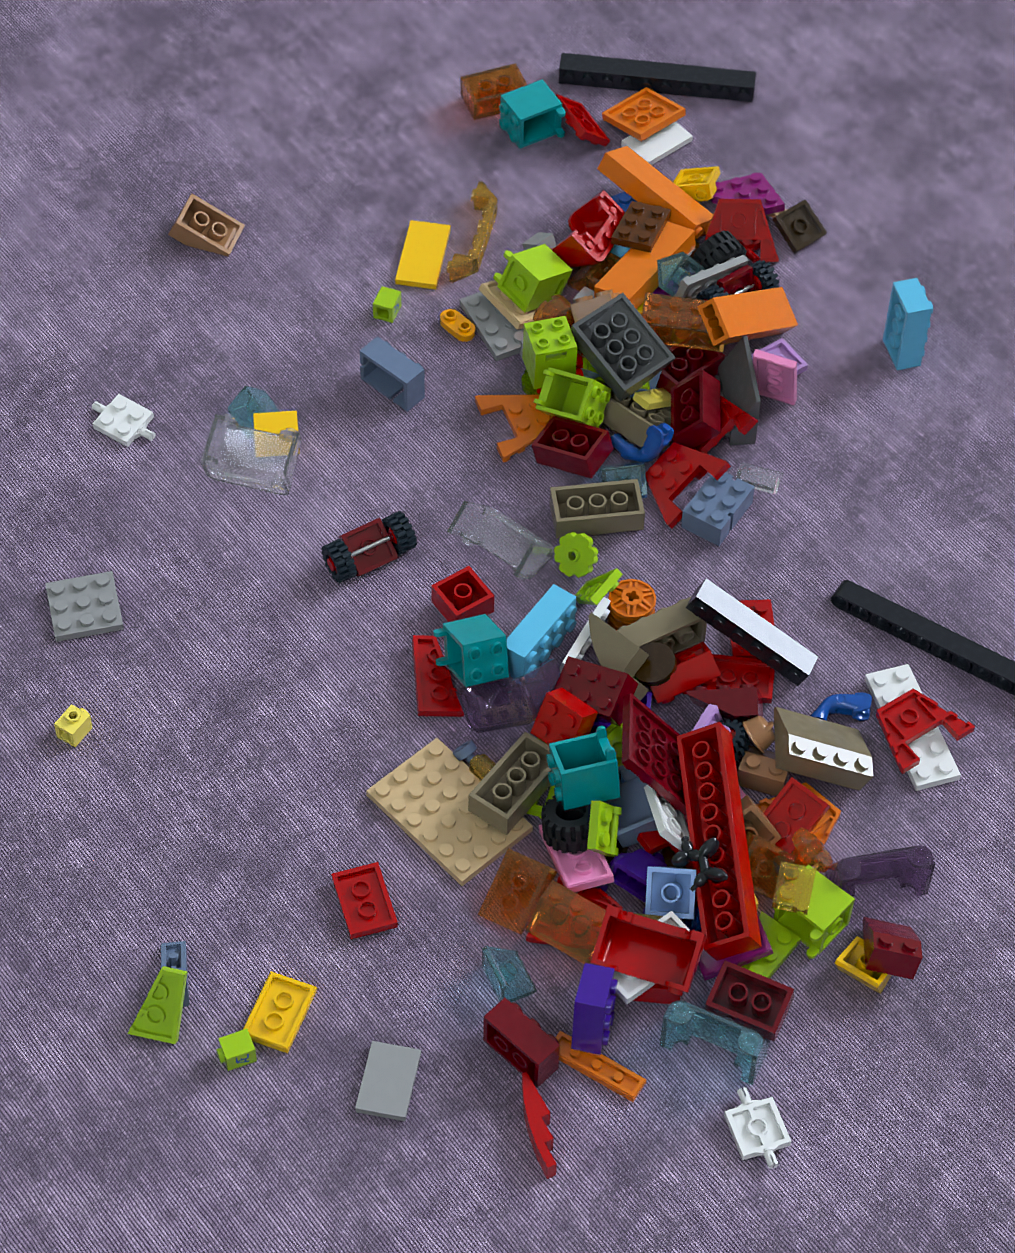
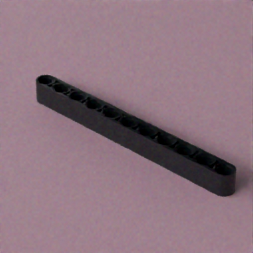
[831,580,1015,696]

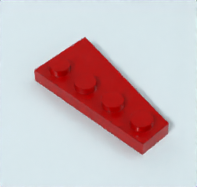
[412,635,465,717]

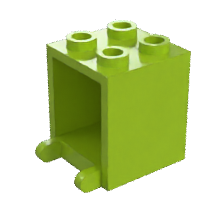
[493,244,572,313]
[522,316,577,389]
[533,367,611,428]
[773,864,855,959]

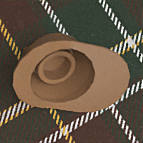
[742,716,775,753]

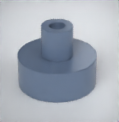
[453,740,477,764]

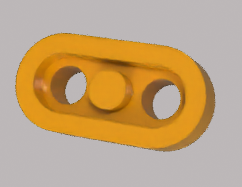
[440,309,475,342]

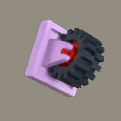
[691,704,750,761]

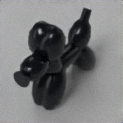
[671,836,728,892]

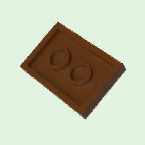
[611,201,671,252]

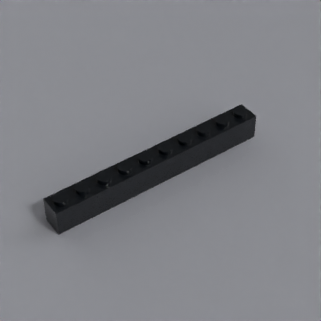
[558,53,756,102]

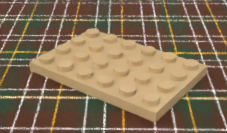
[366,738,533,886]

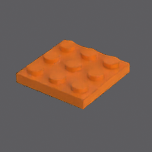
[602,87,686,141]

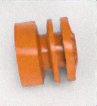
[607,579,656,631]

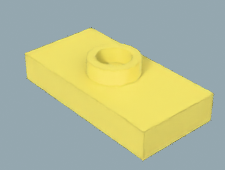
[632,388,671,410]

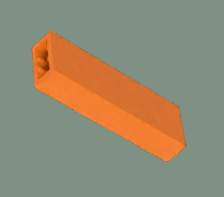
[597,146,713,239]
[594,222,696,309]
[697,287,798,346]

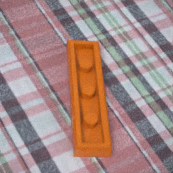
[555,1031,647,1102]

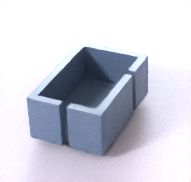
[360,337,425,412]
[681,472,755,546]
[603,766,658,848]

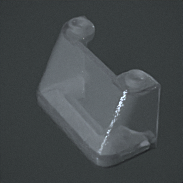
[200,414,301,495]

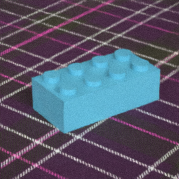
[883,278,933,370]
[507,584,577,684]

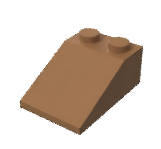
[168,193,245,256]

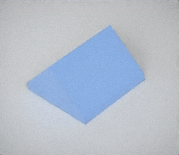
[645,866,697,919]

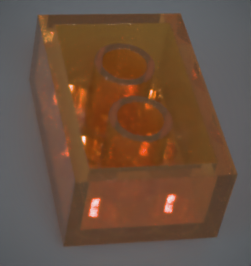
[460,63,527,120]

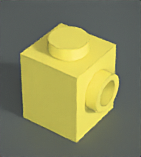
[54,704,92,747]

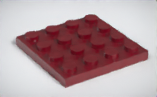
[621,693,687,816]

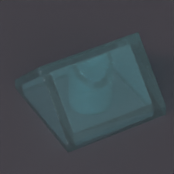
[657,252,706,297]
[228,385,280,439]
[597,461,647,498]
[482,946,537,1002]

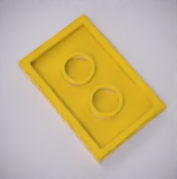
[243,971,317,1053]

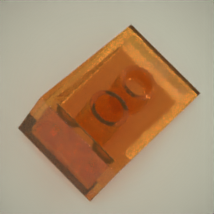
[478,848,557,935]

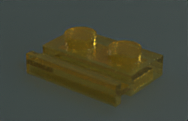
[772,861,816,915]

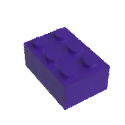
[571,963,618,1055]

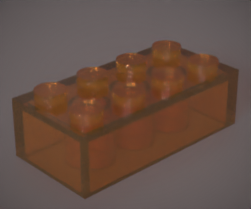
[642,293,724,352]

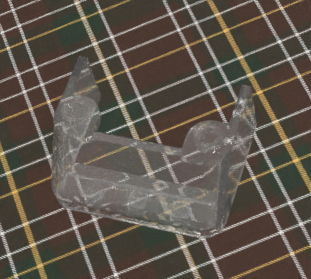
[447,500,555,581]

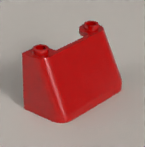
[550,190,625,267]
[590,905,707,996]

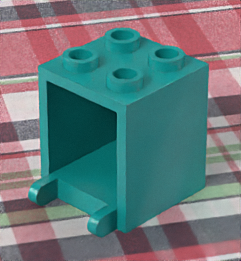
[499,79,566,149]
[433,614,509,687]
[546,726,620,810]

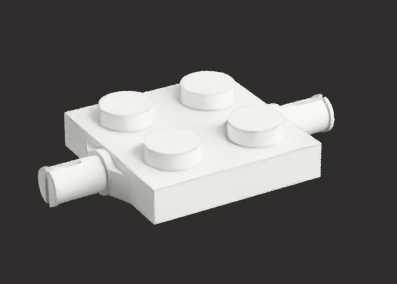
[92,394,156,447]
[724,1087,791,1169]

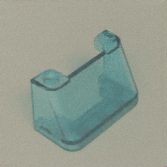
[660,1000,769,1085]

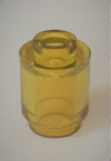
[469,754,496,781]

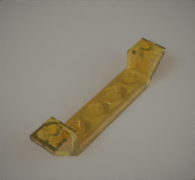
[446,181,498,283]

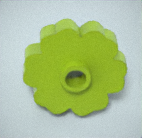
[554,532,598,578]

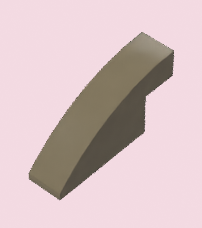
[589,612,649,701]

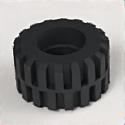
[690,231,747,273]
[541,796,591,854]

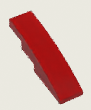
[521,1072,557,1179]

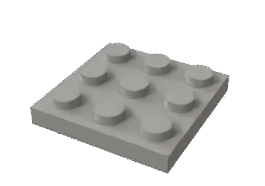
[45,571,124,642]

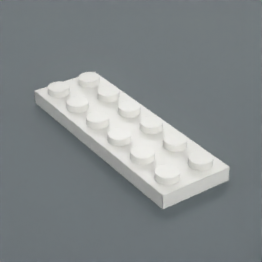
[865,664,961,791]

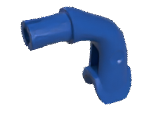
[611,423,674,463]
[810,692,872,721]

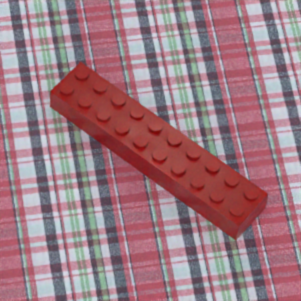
[676,722,762,961]

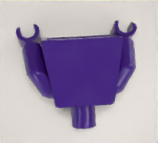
[599,849,667,920]

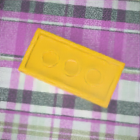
[395,220,451,290]

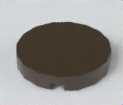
[634,642,677,686]

